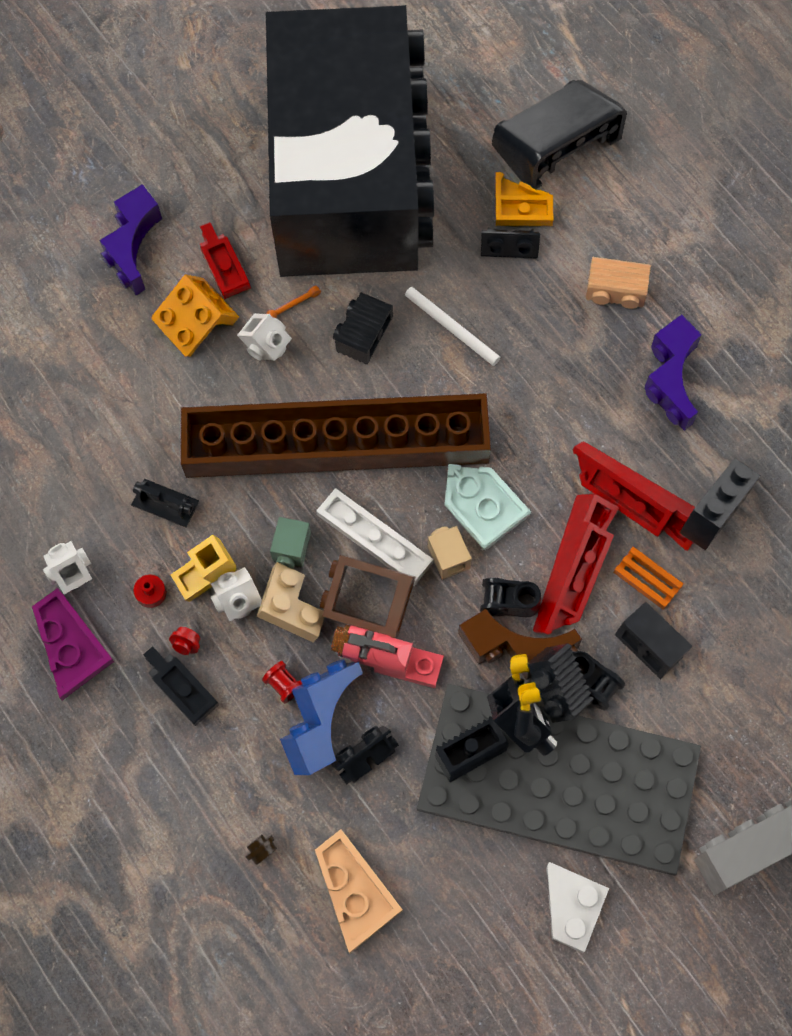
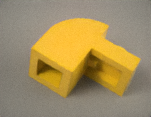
[170,535,236,602]

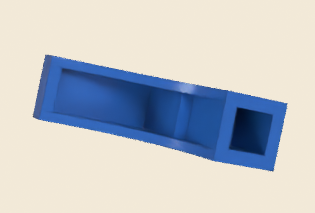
[280,659,363,775]

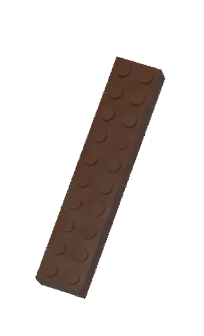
[181,393,491,478]

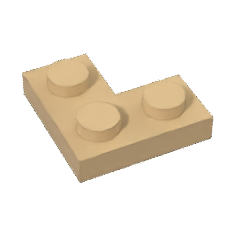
[257,562,324,643]

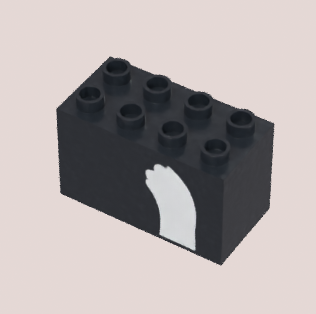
[266,5,434,277]

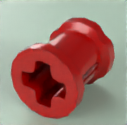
[262,661,302,704]

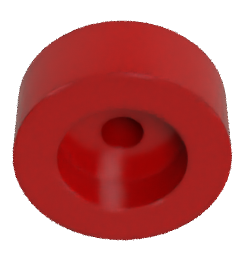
[133,574,167,608]

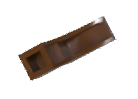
[458,609,582,680]

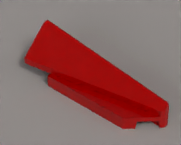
[573,441,695,551]
[533,494,619,635]

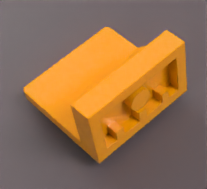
[151,274,239,357]

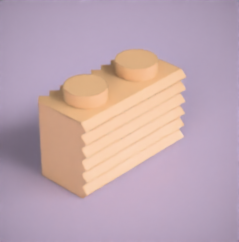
[586,257,651,309]

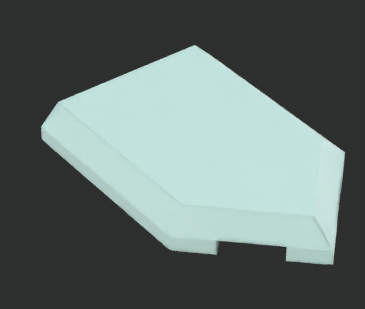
[445,464,531,550]

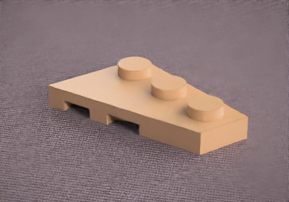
[315,829,403,954]

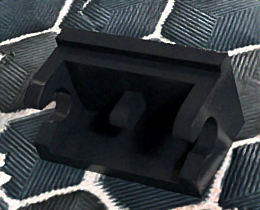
[615,602,692,680]

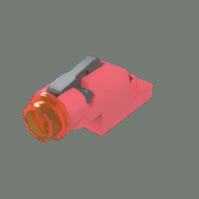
[331,625,444,688]

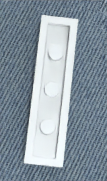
[316,488,433,586]

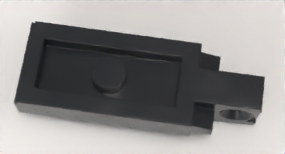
[143,646,219,726]

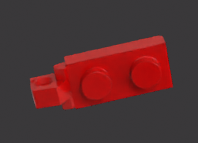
[200,222,251,299]

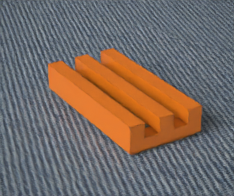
[613,546,683,610]

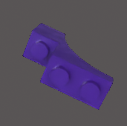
[100,184,162,295]
[644,314,702,431]

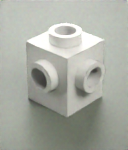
[237,313,292,361]
[43,541,92,594]
[211,567,262,621]

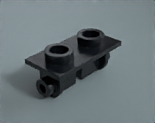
[481,227,540,258]
[131,478,200,528]
[331,726,399,785]

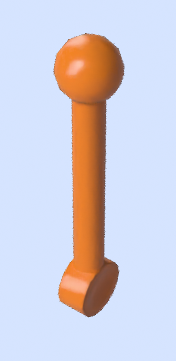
[266,286,321,318]

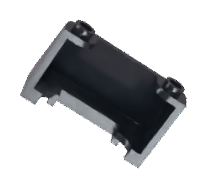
[492,80,627,190]

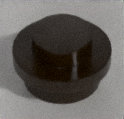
[245,834,277,865]

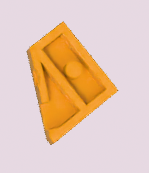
[495,172,554,226]

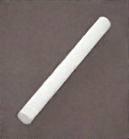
[405,287,501,366]

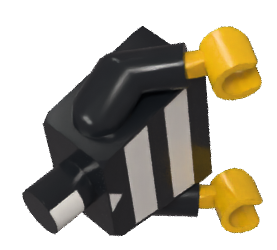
[487,654,557,756]

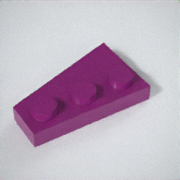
[32,588,114,701]

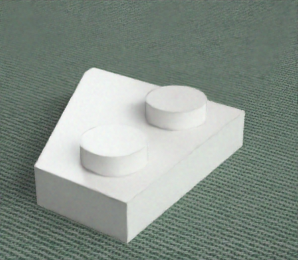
[546,862,609,953]

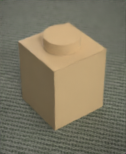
[428,526,472,580]

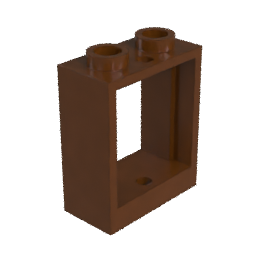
[320,555,416,638]

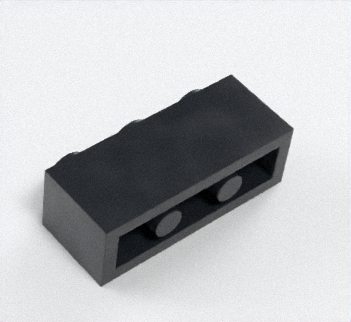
[679,458,761,551]

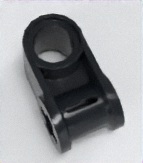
[480,578,541,618]
[573,651,625,711]

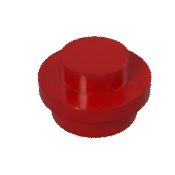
[169,627,200,655]

